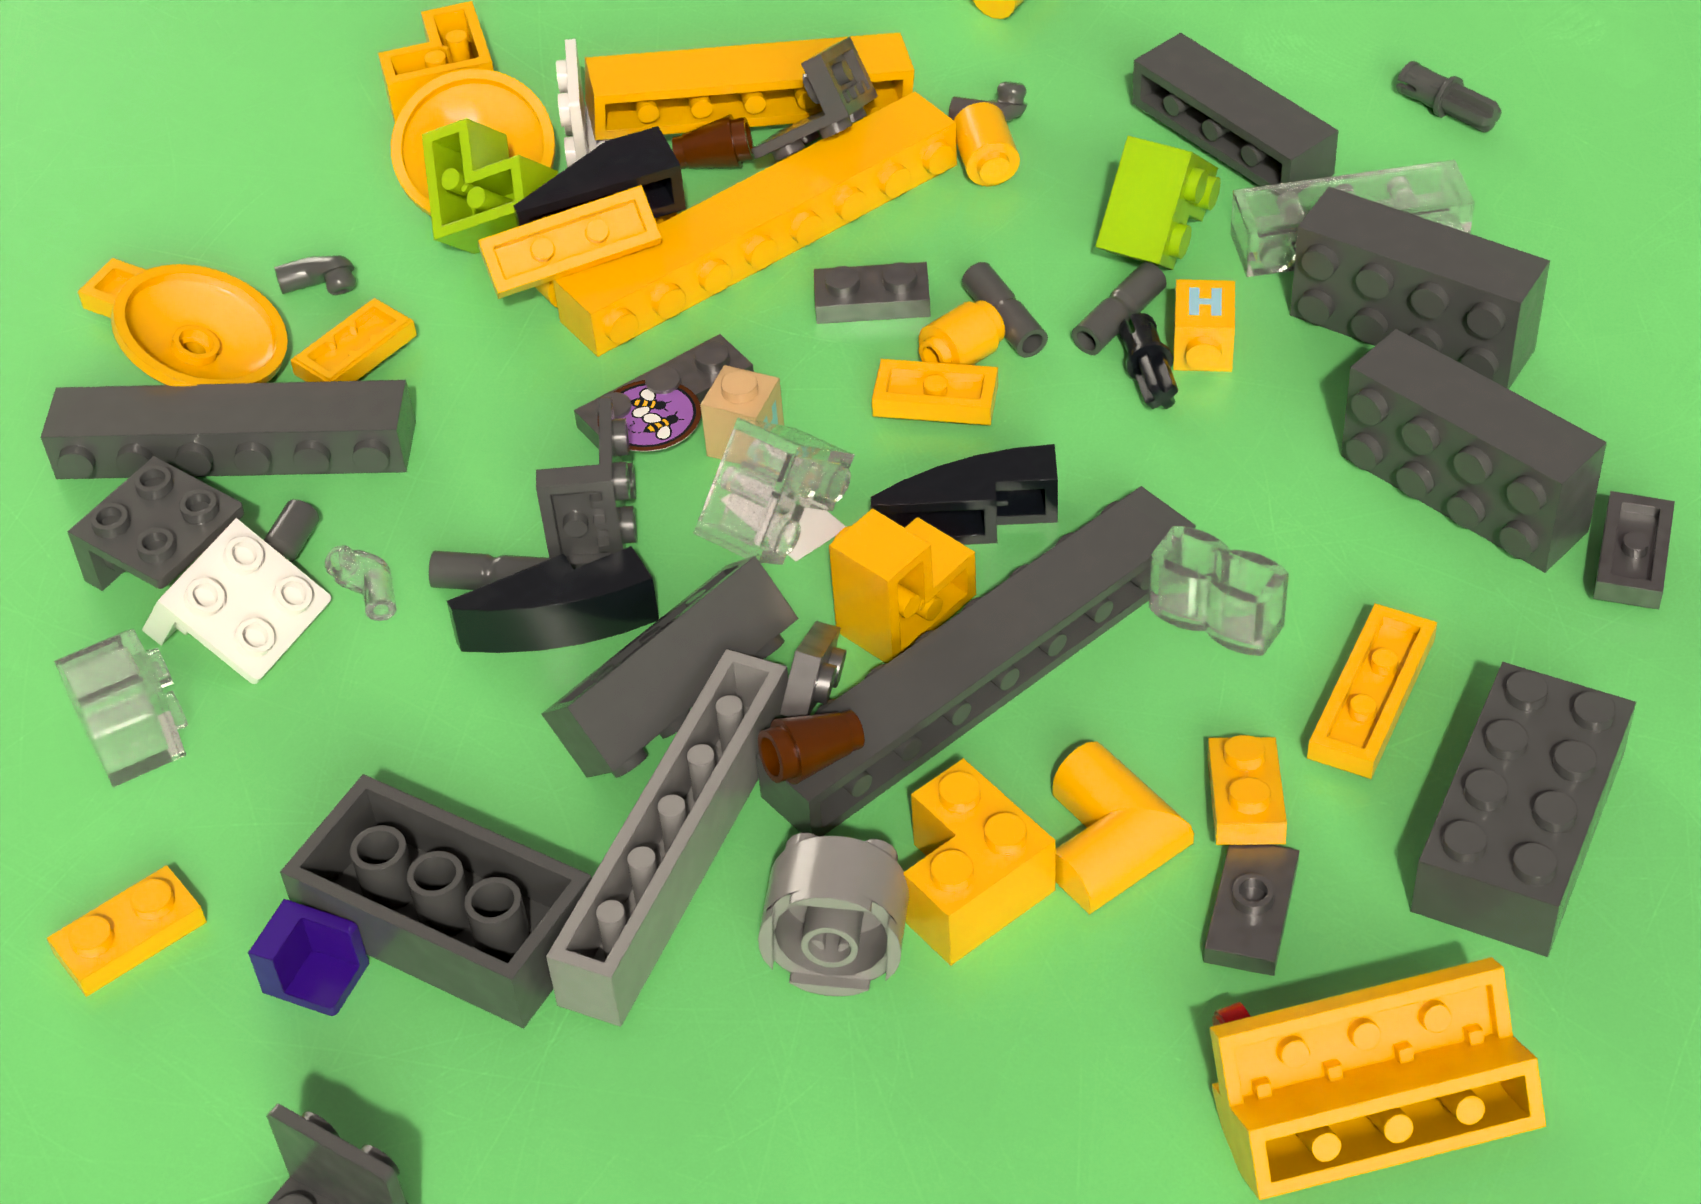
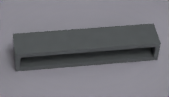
[41,380,416,479]

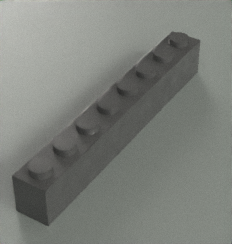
[756,486,1196,836]

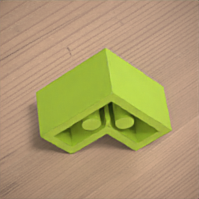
[422,118,558,254]
[1095,136,1221,270]

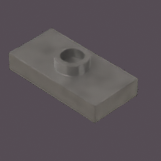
[1204,844,1300,976]

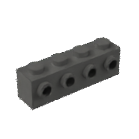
[1133,33,1338,204]
[541,556,799,778]

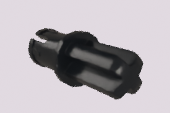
[1119,313,1179,409]

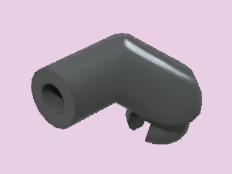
[949,82,1028,122]
[274,255,356,295]

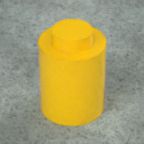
[954,102,1020,186]

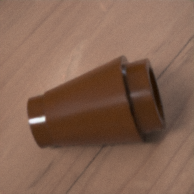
[672,114,755,169]
[758,710,865,785]

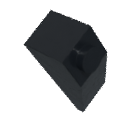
[514,126,686,227]

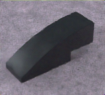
[871,444,1058,545]
[447,546,659,653]

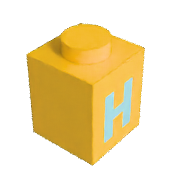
[1173,279,1235,372]

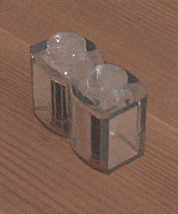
[1149,526,1289,656]

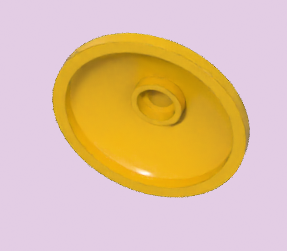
[391,68,556,216]
[111,264,288,386]

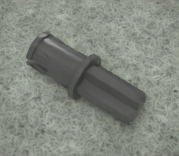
[1396,61,1502,132]

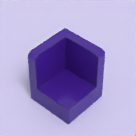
[248,899,369,1016]

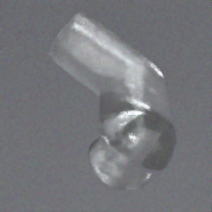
[325,545,397,621]

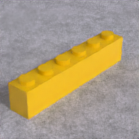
[585,32,915,140]

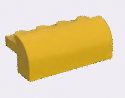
[1209,957,1546,1200]

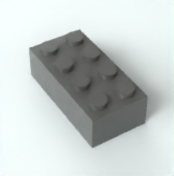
[1290,187,1550,389]
[1341,329,1607,573]
[1411,662,1636,957]
[280,774,592,1029]

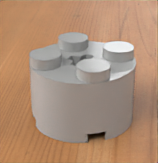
[758,833,909,996]

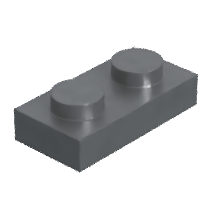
[814,262,931,324]
[1593,491,1675,610]
[780,621,847,717]

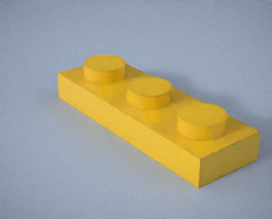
[478,185,662,299]
[1307,603,1438,779]

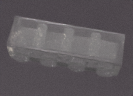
[1231,160,1475,277]

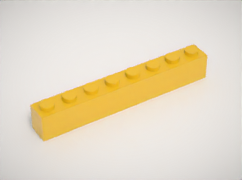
[553,91,957,357]

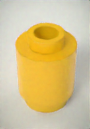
[919,300,1005,365]

